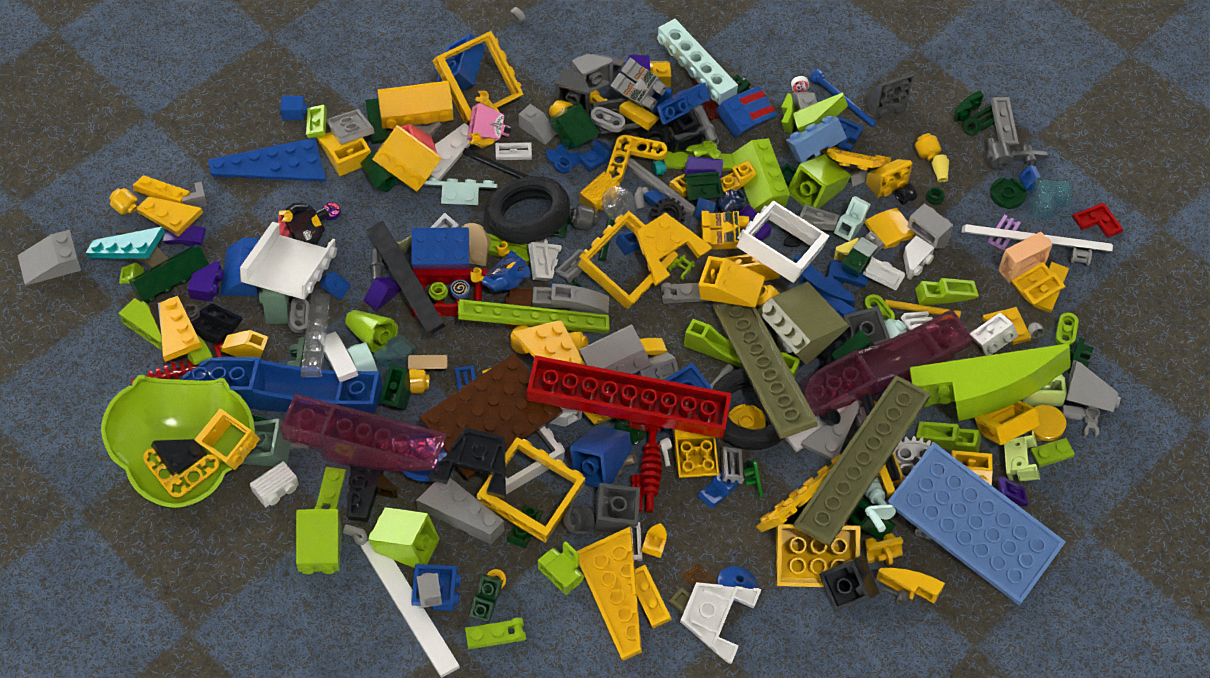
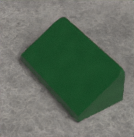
[832,330,875,369]

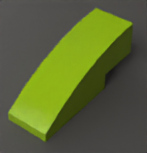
[915,278,979,305]
[916,421,981,453]

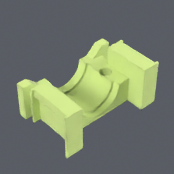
[1004,431,1040,482]

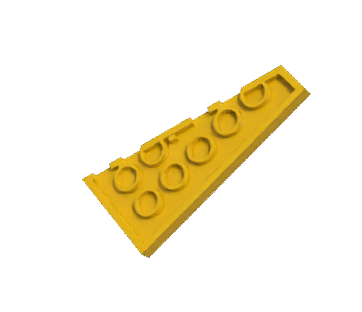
[510,320,613,424]
[756,454,841,532]
[577,527,642,661]

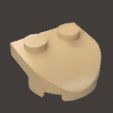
[462,223,491,266]

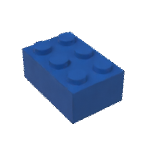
[412,227,469,269]

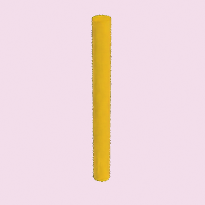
[885,299,961,319]

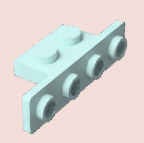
[424,178,498,206]

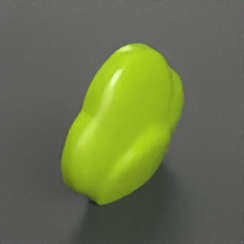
[101,375,255,508]

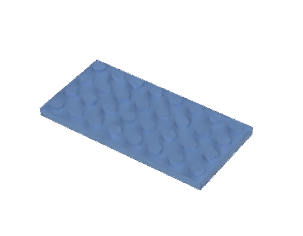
[887,442,1066,605]

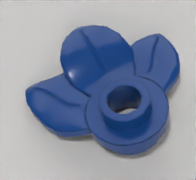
[546,144,581,173]

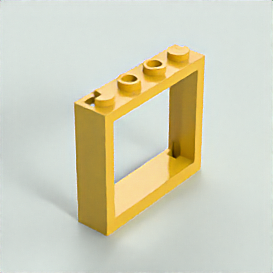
[432,31,523,124]
[578,211,678,309]
[477,437,585,543]

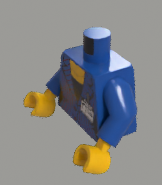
[470,241,531,293]

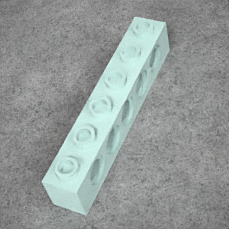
[657,19,738,105]

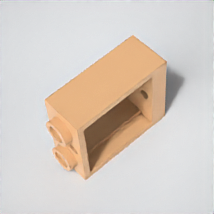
[998,232,1052,283]

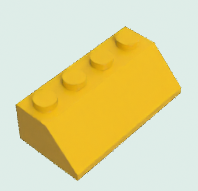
[378,81,454,129]

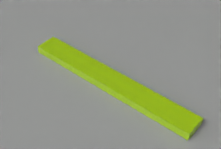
[458,299,610,333]

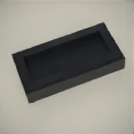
[670,126,705,153]

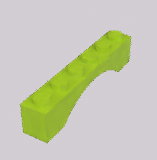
[684,319,801,379]

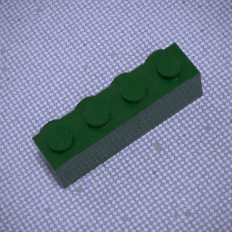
[129,245,209,302]

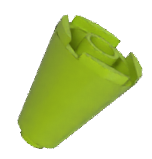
[345,310,398,354]

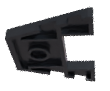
[429,428,506,499]

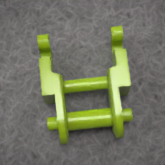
[668,255,695,280]

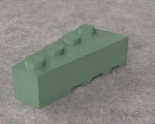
[259,288,290,324]

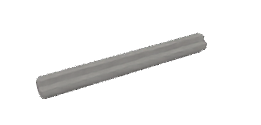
[627,158,696,216]

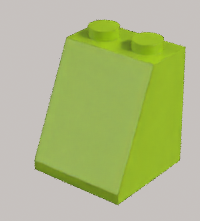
[788,154,851,209]
[368,507,440,568]
[296,509,342,575]

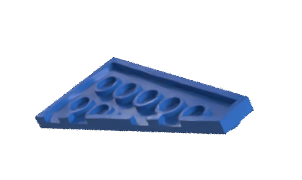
[208,137,326,182]

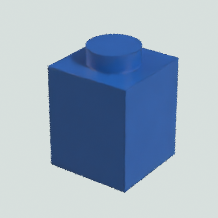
[280,96,308,120]

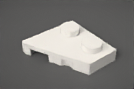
[528,242,562,281]

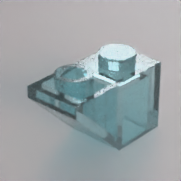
[373,333,417,368]

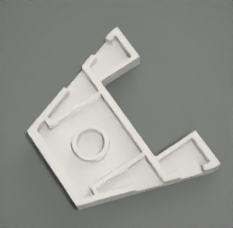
[680,582,761,664]

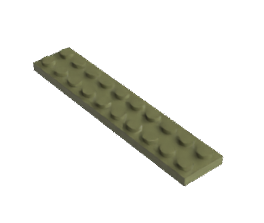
[712,302,818,439]
[794,375,931,547]

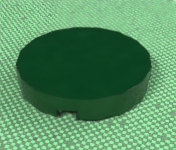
[990,178,1026,209]

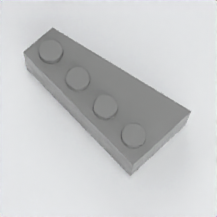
[416,478,505,544]

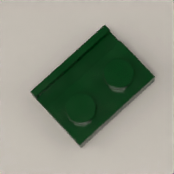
[684,171,723,202]

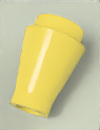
[931,155,949,182]

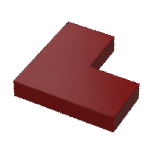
[1072,203,1124,238]

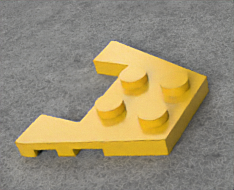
[821,146,891,170]
[635,213,712,286]

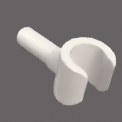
[659,438,672,466]

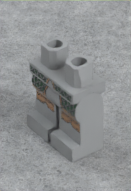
[610,58,667,109]

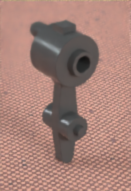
[986,138,1049,169]

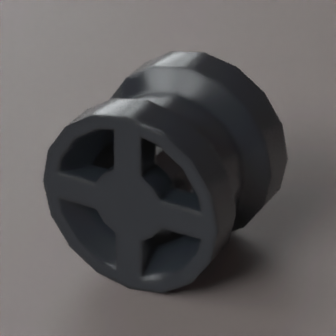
[894,183,917,205]

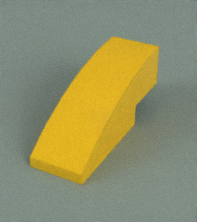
[876,568,945,604]

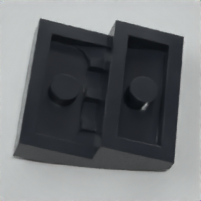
[191,303,242,345]

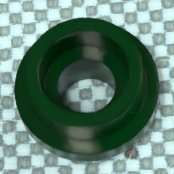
[963,118,981,135]
[926,187,945,205]

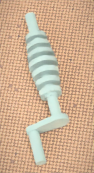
[865,476,896,532]

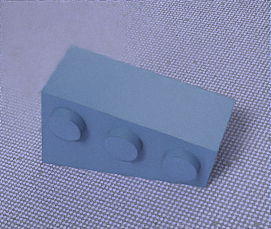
[786,116,847,163]

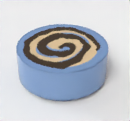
[451,280,470,299]

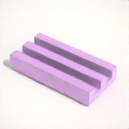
[988,214,1021,250]

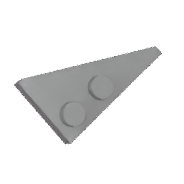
[800,399,862,460]

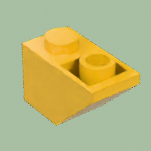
[221,330,268,358]

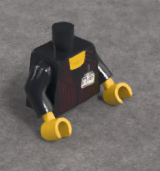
[279,203,330,245]

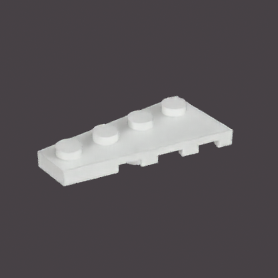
[429,123,472,180]

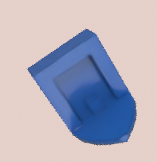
[320,272,351,300]

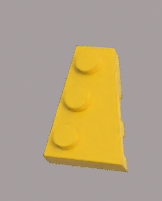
[136,196,203,237]

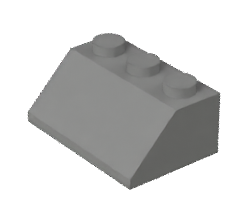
[579,324,652,374]

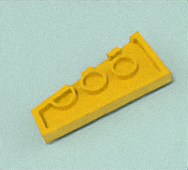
[160,296,202,362]

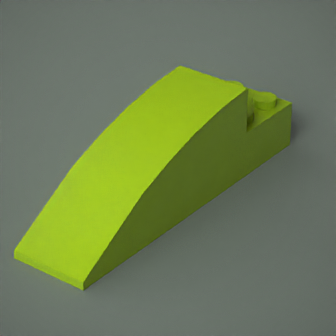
[910,343,1071,421]

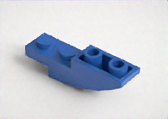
[657,82,711,124]
[794,254,856,308]

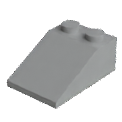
[18,230,81,286]

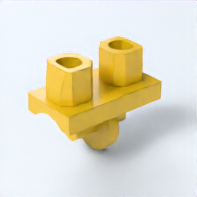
[865,533,903,565]

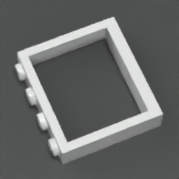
[736,201,829,283]
[488,426,565,494]

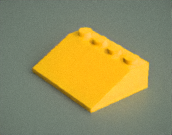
[776,524,860,587]

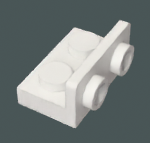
[970,312,1018,356]

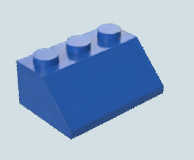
[436,34,485,90]
[220,238,260,296]

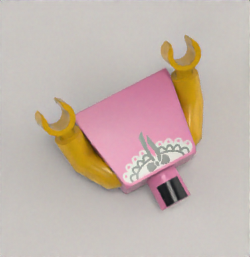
[467,91,511,148]

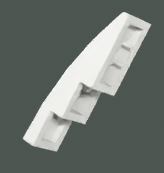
[318,331,358,382]

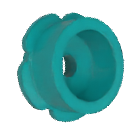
[653,160,667,177]

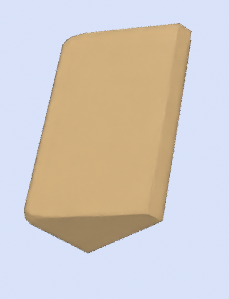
[408,355,448,369]

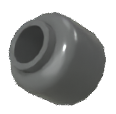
[570,205,598,230]

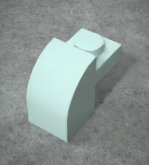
[834,196,871,241]
[347,342,378,371]

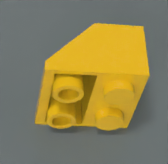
[866,159,913,198]

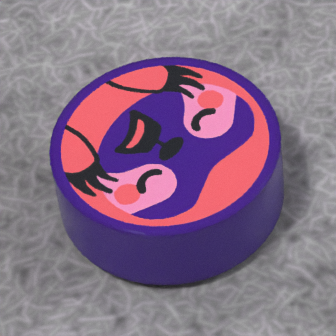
[322,202,341,220]

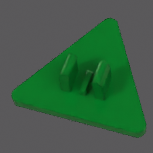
[743,459,763,498]

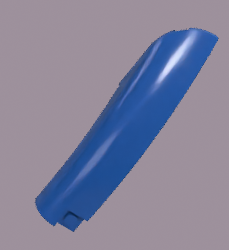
[181,357,382,417]

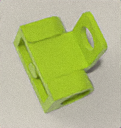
[538,541,584,595]

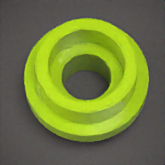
[429,282,448,300]

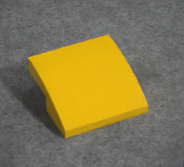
[864,208,917,249]
[1011,262,1065,306]

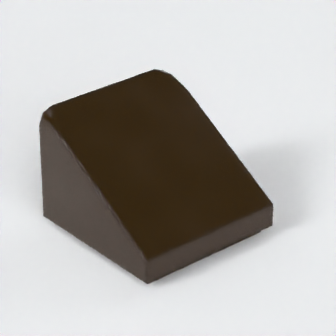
[376,474,398,499]

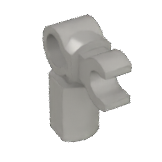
[1061,405,1100,438]

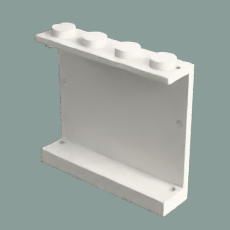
[240,222,337,300]

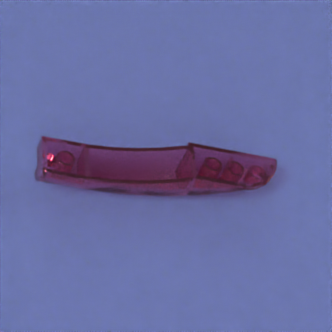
[805,309,973,416]

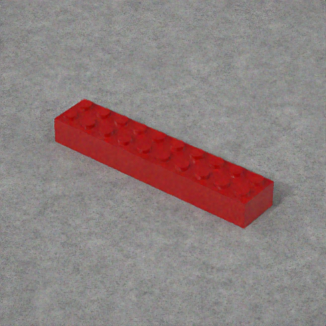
[527,355,732,439]

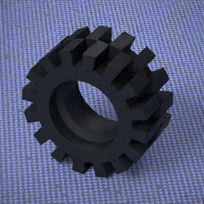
[640,123,672,154]
[650,197,686,224]

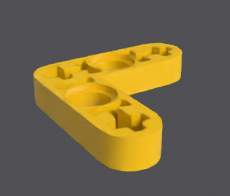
[606,135,668,183]
[143,448,220,499]

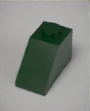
[842,237,878,278]
[379,365,411,410]

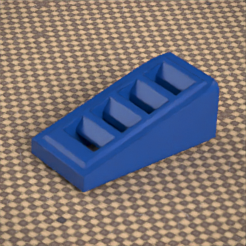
[616,231,641,256]

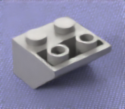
[908,203,953,249]

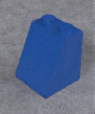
[570,425,632,487]

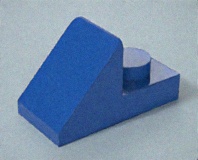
[579,140,613,172]

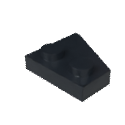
[151,439,207,476]

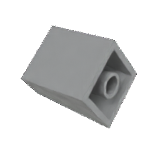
[1065,360,1121,412]

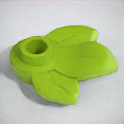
[686,141,721,159]

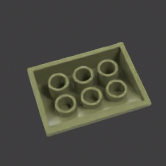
[757,282,850,365]

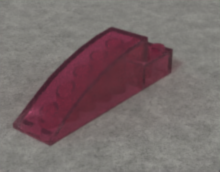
[280,394,447,471]

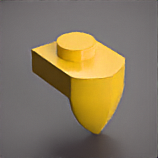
[641,523,667,558]

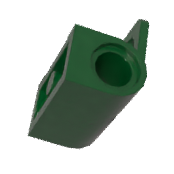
[360,150,399,192]

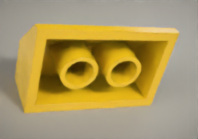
[372,125,442,192]

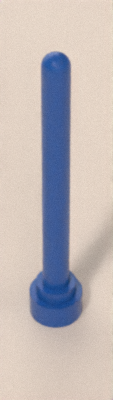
[810,69,876,127]

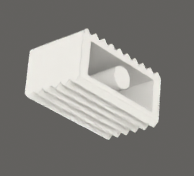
[250,461,299,508]

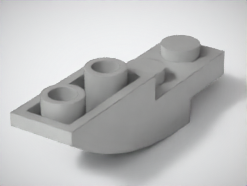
[532,284,609,314]

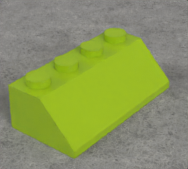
[731,138,790,212]

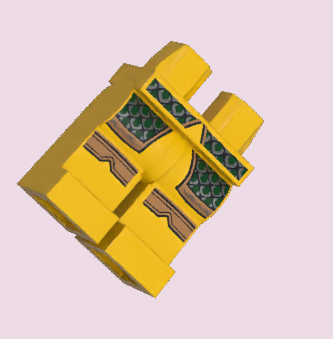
[701,211,749,250]

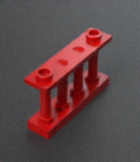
[411,269,488,318]

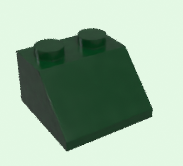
[549,103,600,149]

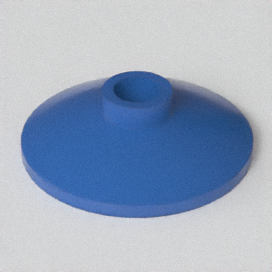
[717,566,758,603]

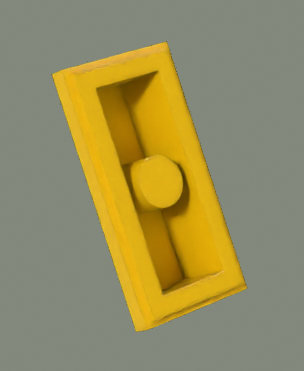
[619,100,659,131]

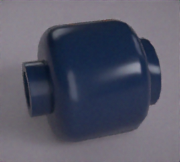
[718,189,746,213]

